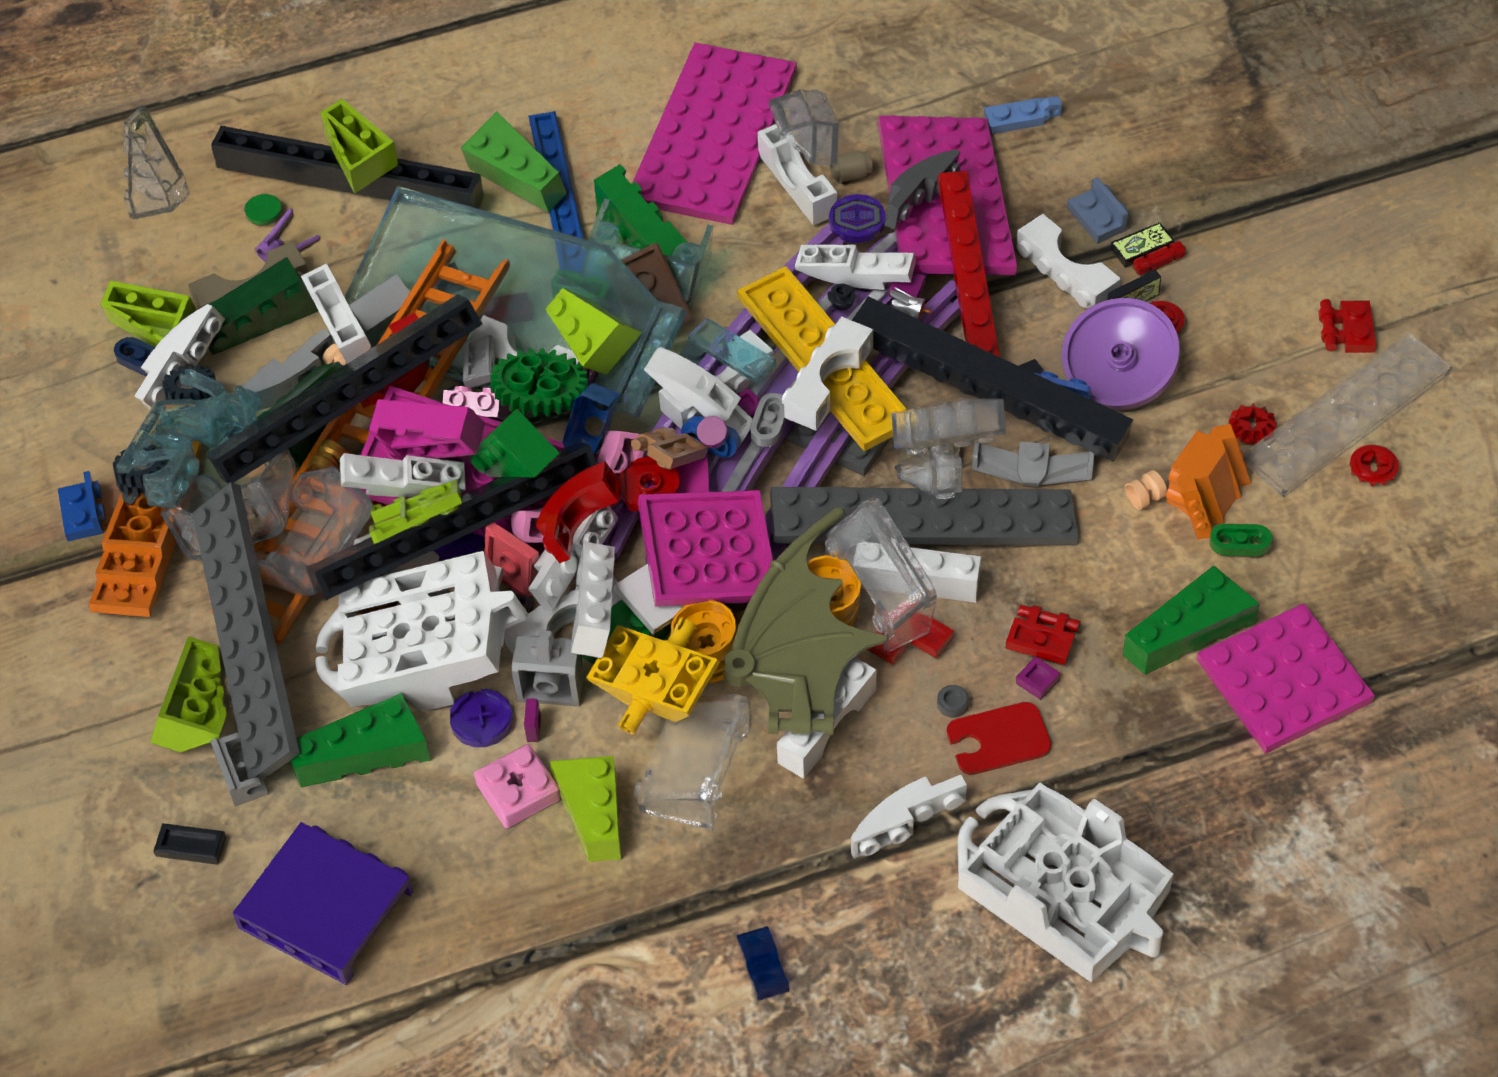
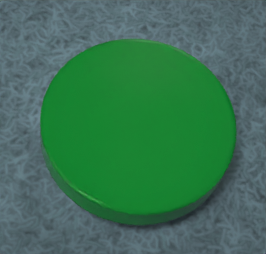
[244,194,282,225]

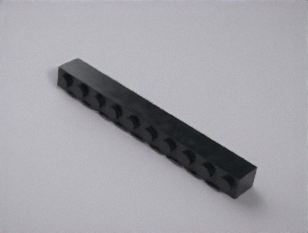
[211,126,484,217]
[206,294,483,484]
[852,296,1133,462]
[305,442,597,600]

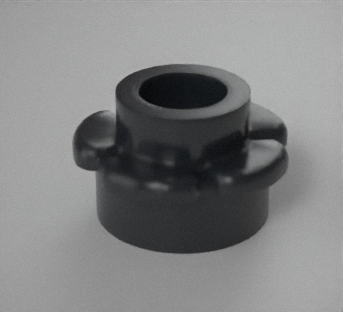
[827,283,856,310]

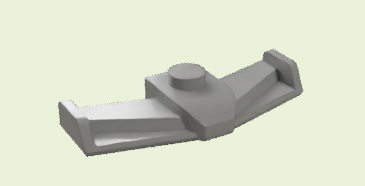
[972,440,1094,488]

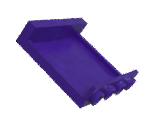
[233,822,413,986]

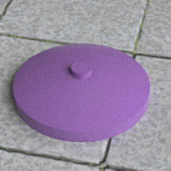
[1062,298,1181,410]

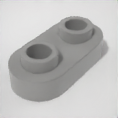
[750,393,787,447]

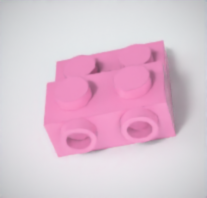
[443,386,512,422]

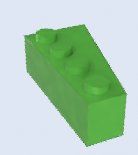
[460,111,566,212]

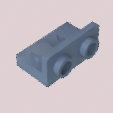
[1067,177,1129,244]

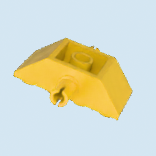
[586,617,720,735]

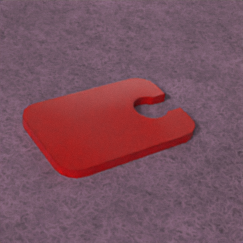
[947,702,1051,775]

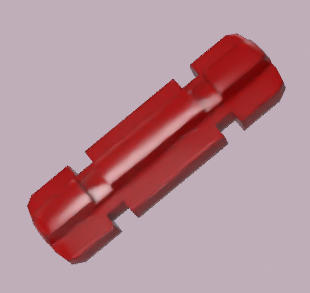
[1133,241,1186,275]

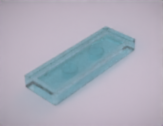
[688,318,776,384]

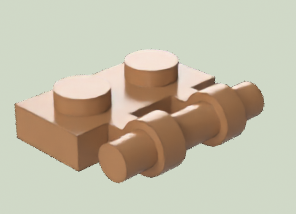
[631,427,708,469]

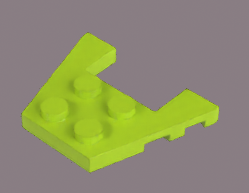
[369,480,462,544]

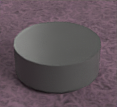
[937,685,969,718]

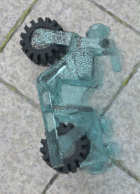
[113,364,262,509]

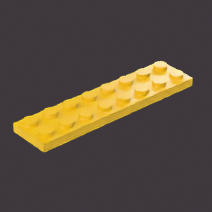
[737,266,914,452]

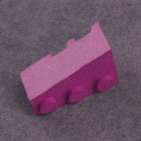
[369,400,485,460]

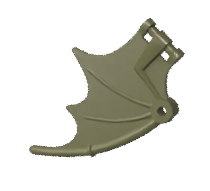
[724,507,887,735]

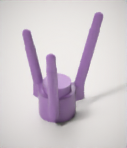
[255,208,320,262]

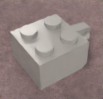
[512,630,585,707]

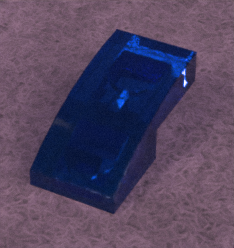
[736,926,790,1001]

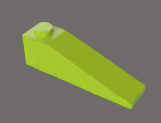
[150,636,227,752]

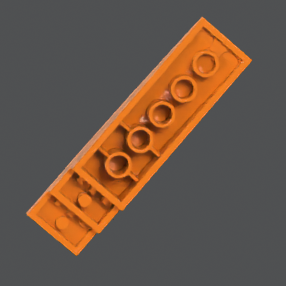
[89,419,208,617]

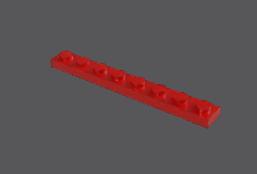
[937,171,1000,357]

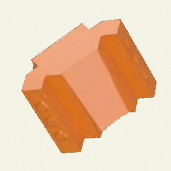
[1166,424,1251,540]

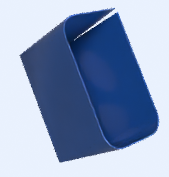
[563,383,620,454]

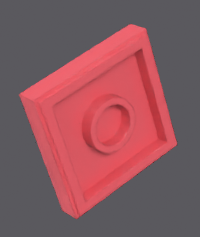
[485,522,539,597]

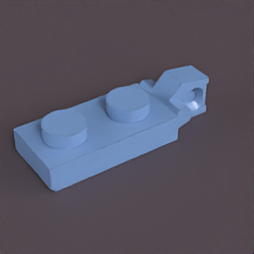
[984,97,1062,134]

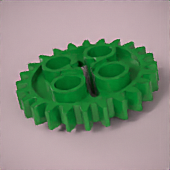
[490,348,588,417]

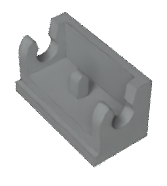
[349,274,410,332]
[210,733,268,807]

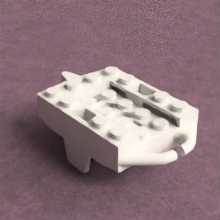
[316,551,528,711]
[957,783,1173,982]

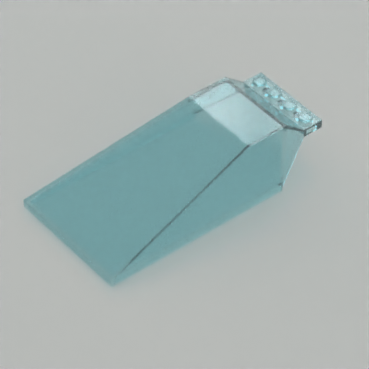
[328,186,687,418]

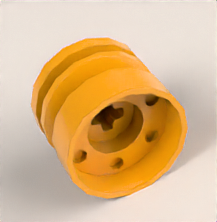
[807,555,861,627]
[671,600,738,683]

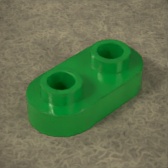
[1209,524,1272,556]

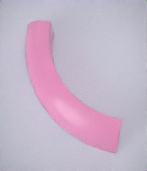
[511,431,644,543]

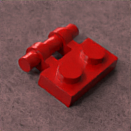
[1318,299,1376,353]
[1005,604,1081,665]

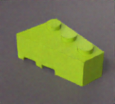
[320,98,398,194]
[100,280,197,347]
[545,288,643,375]
[549,756,621,862]

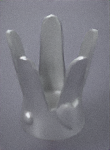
[890,287,931,320]

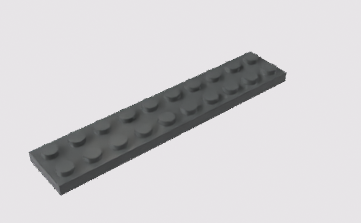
[192,482,300,781]
[770,487,1078,546]

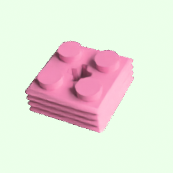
[474,744,561,828]

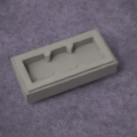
[463,335,495,388]

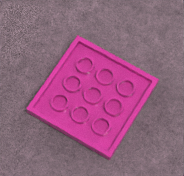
[638,490,773,607]
[1197,603,1375,754]

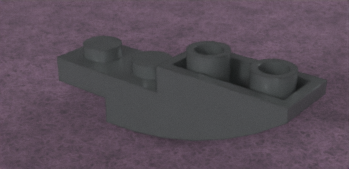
[885,149,961,230]

